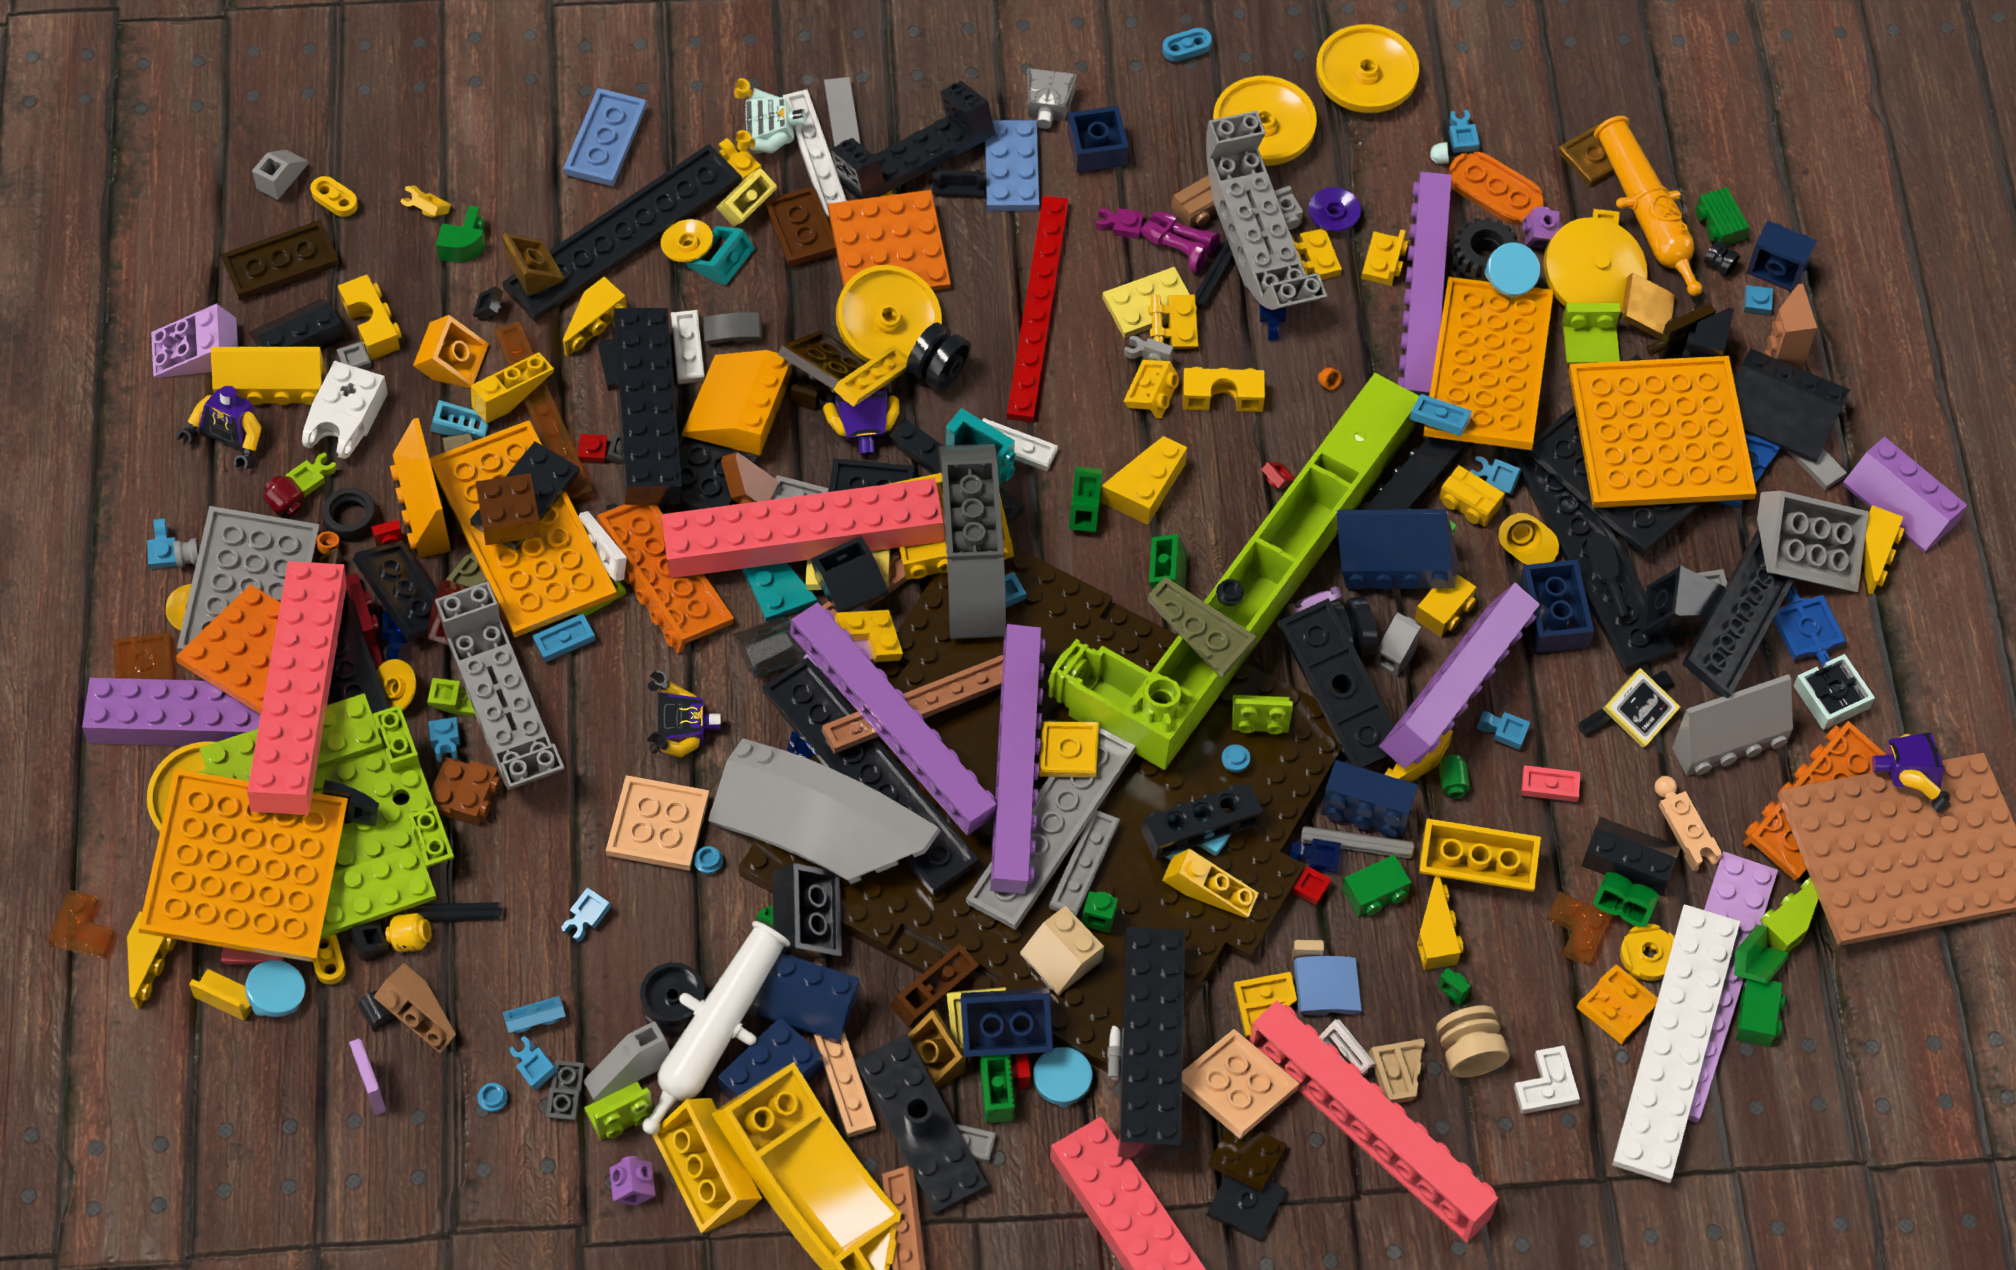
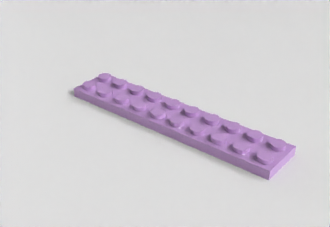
[1688,851,1778,1123]

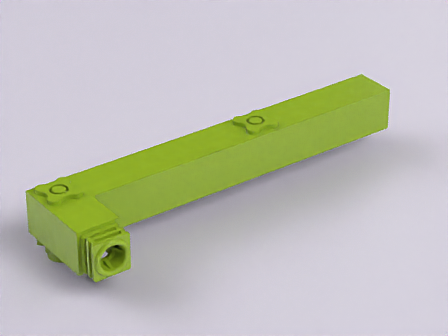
[1048,373,1419,770]

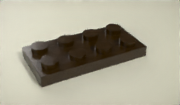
[220,220,340,301]

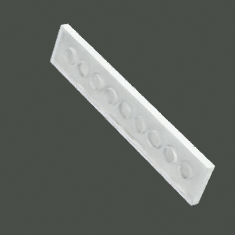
[1612,904,1740,1183]

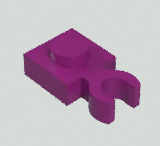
[1096,208,1144,239]

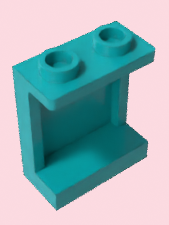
[945,408,1016,486]

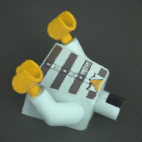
[734,78,807,154]

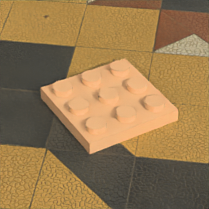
[606,775,710,871]
[1182,1029,1300,1139]

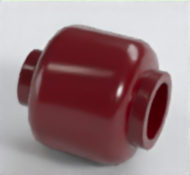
[263,475,304,516]

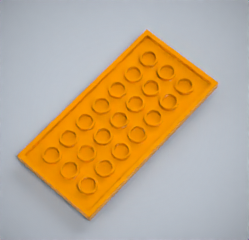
[1423,277,1554,450]
[429,420,617,638]

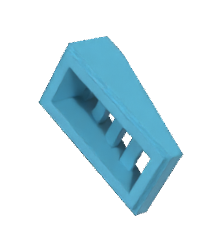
[430,400,489,439]

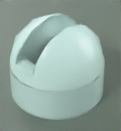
[1430,142,1449,164]

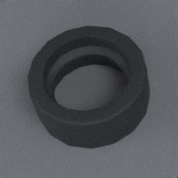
[323,487,377,542]

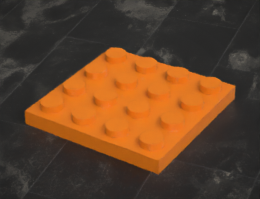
[828,190,951,291]
[176,584,338,715]

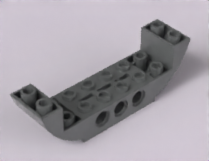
[939,444,1006,639]

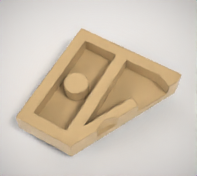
[1368,1039,1425,1103]

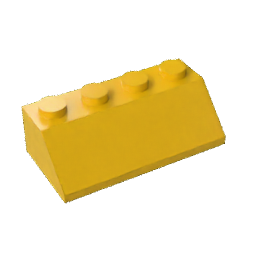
[211,347,327,405]
[1419,819,1541,892]
[652,1098,762,1233]

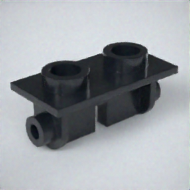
[932,168,985,196]

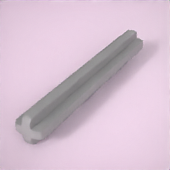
[1301,826,1414,858]

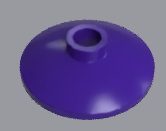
[1308,187,1361,232]

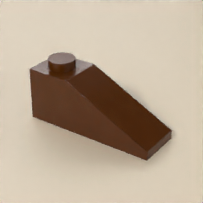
[889,943,979,1028]

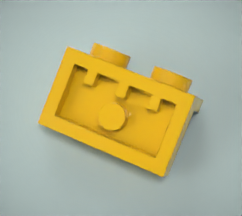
[1361,229,1409,286]
[1124,360,1179,419]

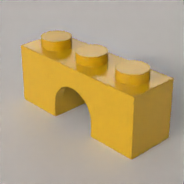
[338,274,402,361]
[1182,367,1265,412]

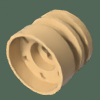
[1436,1005,1510,1078]

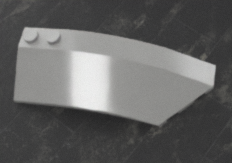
[708,739,941,884]

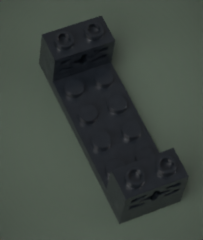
[831,81,996,199]

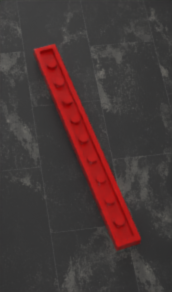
[1007,195,1069,423]

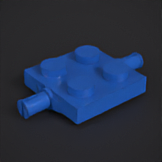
[1773,585,1846,668]

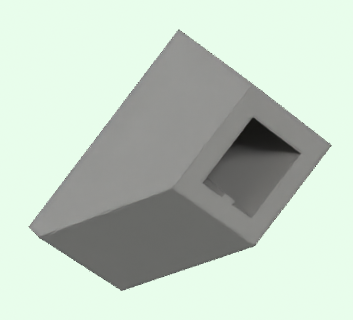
[252,150,308,200]
[1374,613,1421,677]

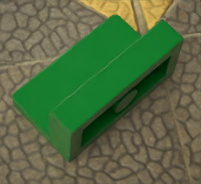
[1734,925,1788,983]

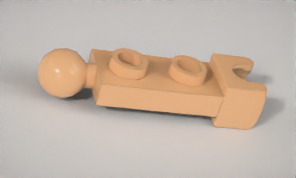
[1654,776,1722,872]

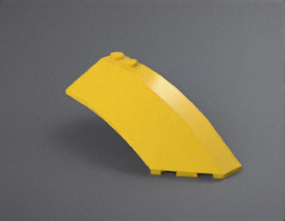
[712,1062,901,1270]

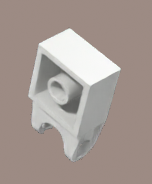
[302,361,388,459]

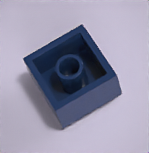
[1067,106,1129,173]
[1746,220,1817,292]

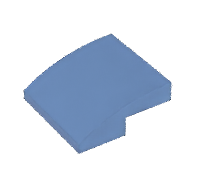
[1294,956,1361,1017]

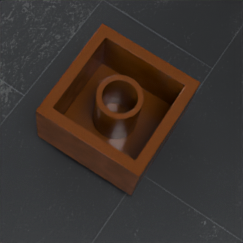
[476,473,541,545]

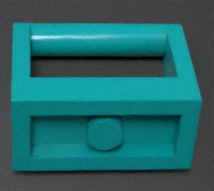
[686,226,755,285]

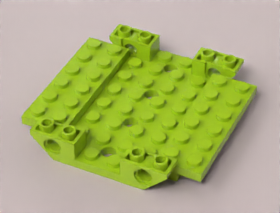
[198,693,454,956]

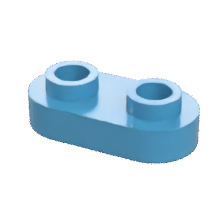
[1162,28,1212,62]

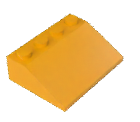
[682,350,792,455]
[390,418,451,559]

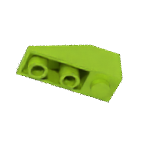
[1760,877,1818,953]

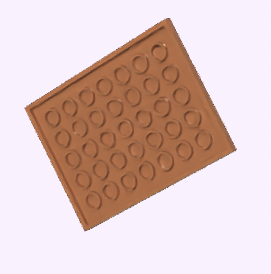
[1777,753,2016,946]

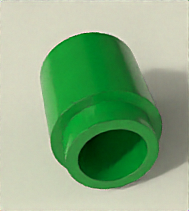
[1438,755,1470,799]

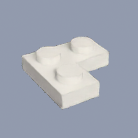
[1514,1046,1580,1114]

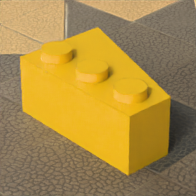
[1100,436,1187,525]

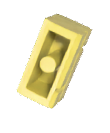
[717,168,778,226]

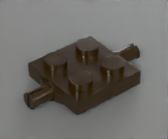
[1646,303,1723,359]

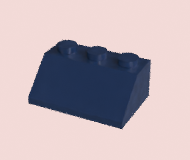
[757,953,860,1043]

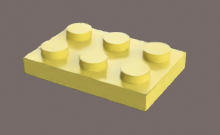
[1102,267,1197,339]

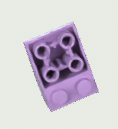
[151,304,238,378]

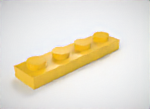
[833,345,908,407]

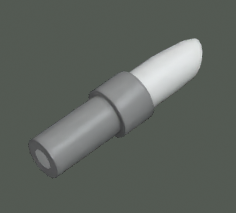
[1107,1026,1121,1081]

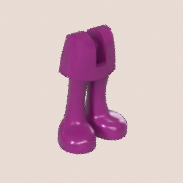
[1140,211,1221,273]

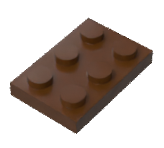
[764,186,836,267]

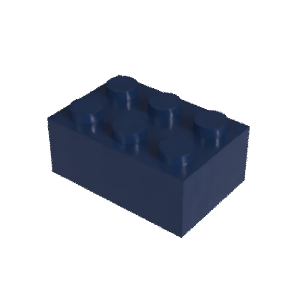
[1519,559,1594,653]
[1321,760,1418,839]
[960,988,1053,1057]
[718,1017,823,1101]

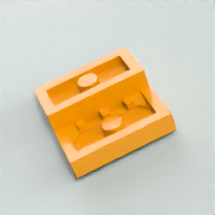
[1576,964,1658,1045]

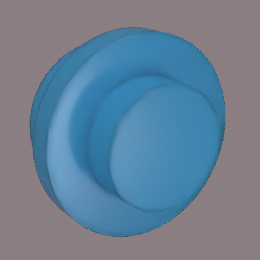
[1222,745,1250,773]
[694,846,723,874]
[477,1083,508,1112]

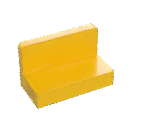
[189,969,252,1021]

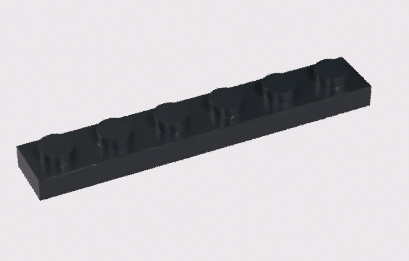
[887,418,1025,526]

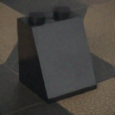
[1641,566,1725,635]

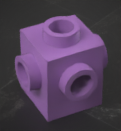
[1522,207,1562,250]
[610,1156,655,1206]

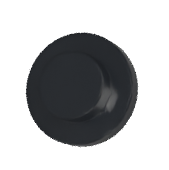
[1216,579,1244,606]

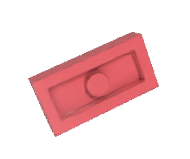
[1521,765,1580,802]

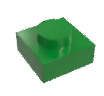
[1437,968,1470,1005]

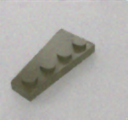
[1147,577,1257,679]

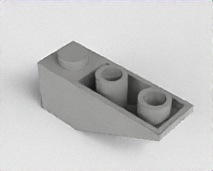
[583,1021,670,1102]

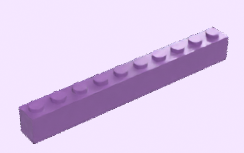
[1398,172,1452,396]
[789,603,997,835]
[990,624,1045,894]

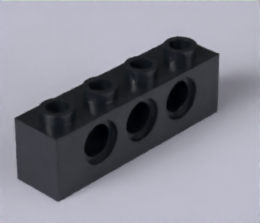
[1142,783,1263,860]

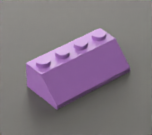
[1842,437,1967,553]

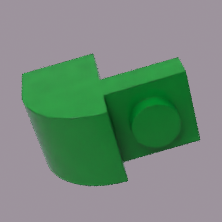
[436,205,486,263]
[1069,466,1103,532]

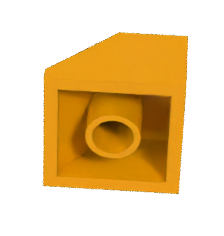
[413,315,489,388]

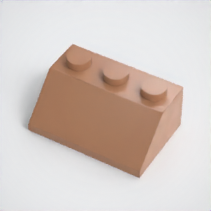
[1763,284,1817,370]

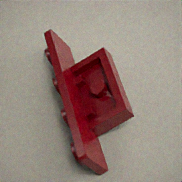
[346,573,383,670]

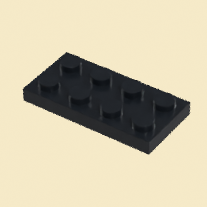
[470,441,580,551]
[353,540,444,641]

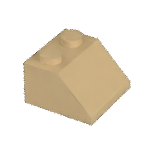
[1020,906,1104,995]

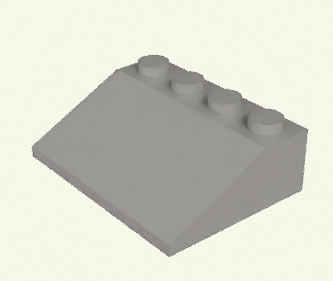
[1757,491,1869,592]
[1672,674,1793,776]

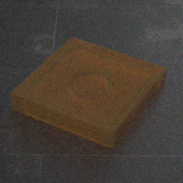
[113,632,174,680]

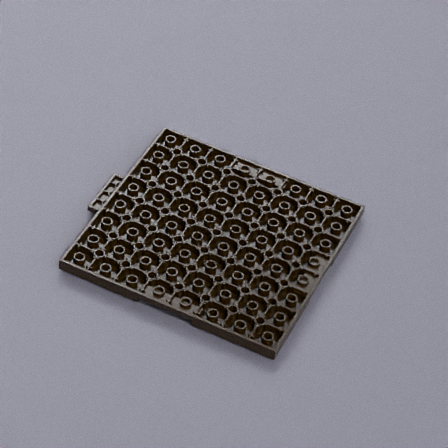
[738,546,1343,1079]

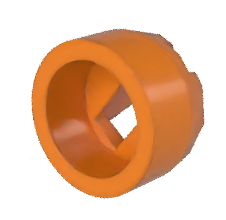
[1318,367,1342,390]
[317,531,339,555]

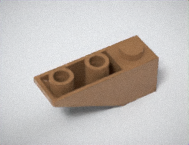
[374,963,456,1054]

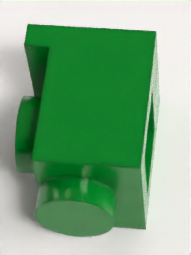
[1082,891,1118,933]

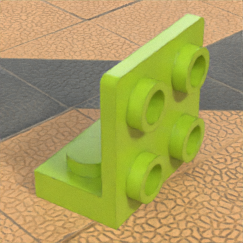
[1562,303,1620,365]
[1232,695,1293,734]
[584,1081,653,1141]

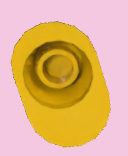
[1498,513,1559,565]

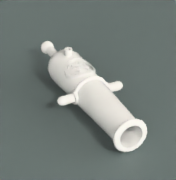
[642,921,790,1134]

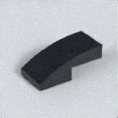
[322,780,379,826]

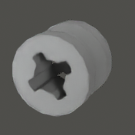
[174,538,199,568]

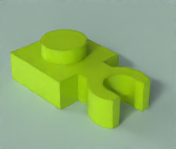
[285,453,337,497]

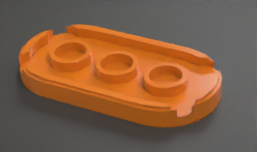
[1449,152,1544,225]

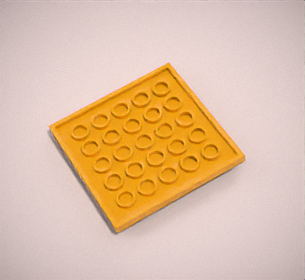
[1568,356,1757,508]
[139,769,348,962]

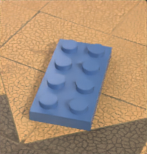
[563,88,647,187]
[985,120,1039,211]

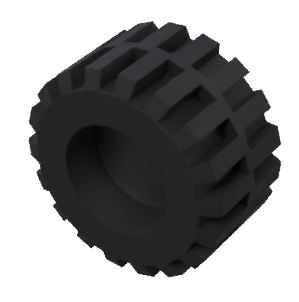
[1451,218,1520,282]

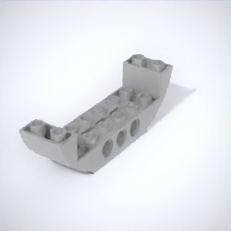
[1206,111,1327,310]
[435,581,564,790]

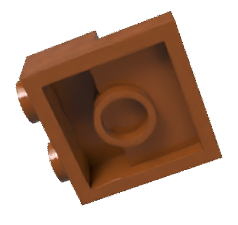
[430,757,502,826]

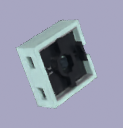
[1794,654,1875,730]

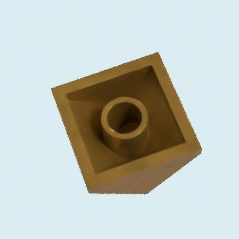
[502,233,565,296]
[908,1010,966,1089]

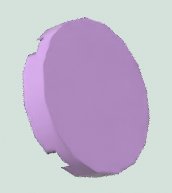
[1287,586,1342,615]

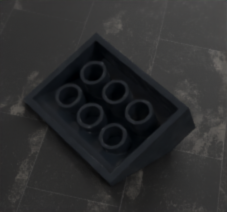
[1734,348,1850,463]

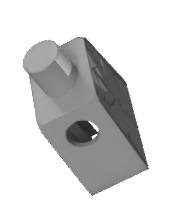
[1027,68,1076,129]

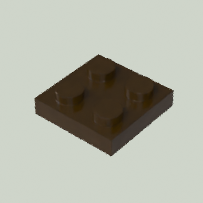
[1208,1128,1287,1192]

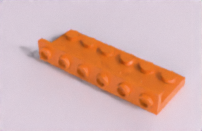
[596,504,734,654]
[1742,721,1886,881]

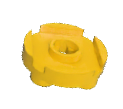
[1620,923,1674,981]

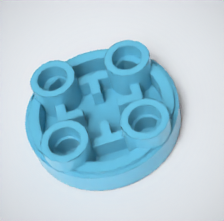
[1485,243,1540,298]
[245,960,305,1017]
[1033,1047,1092,1108]

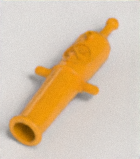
[1594,116,1703,296]

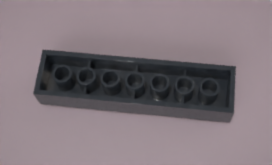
[612,308,682,505]
[1118,927,1185,1160]

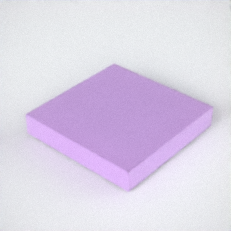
[349,1039,386,1116]

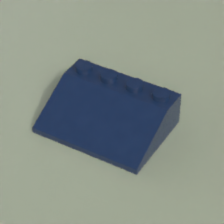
[1337,509,1459,589]

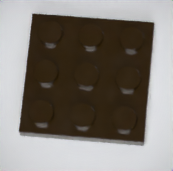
[778,330,867,395]

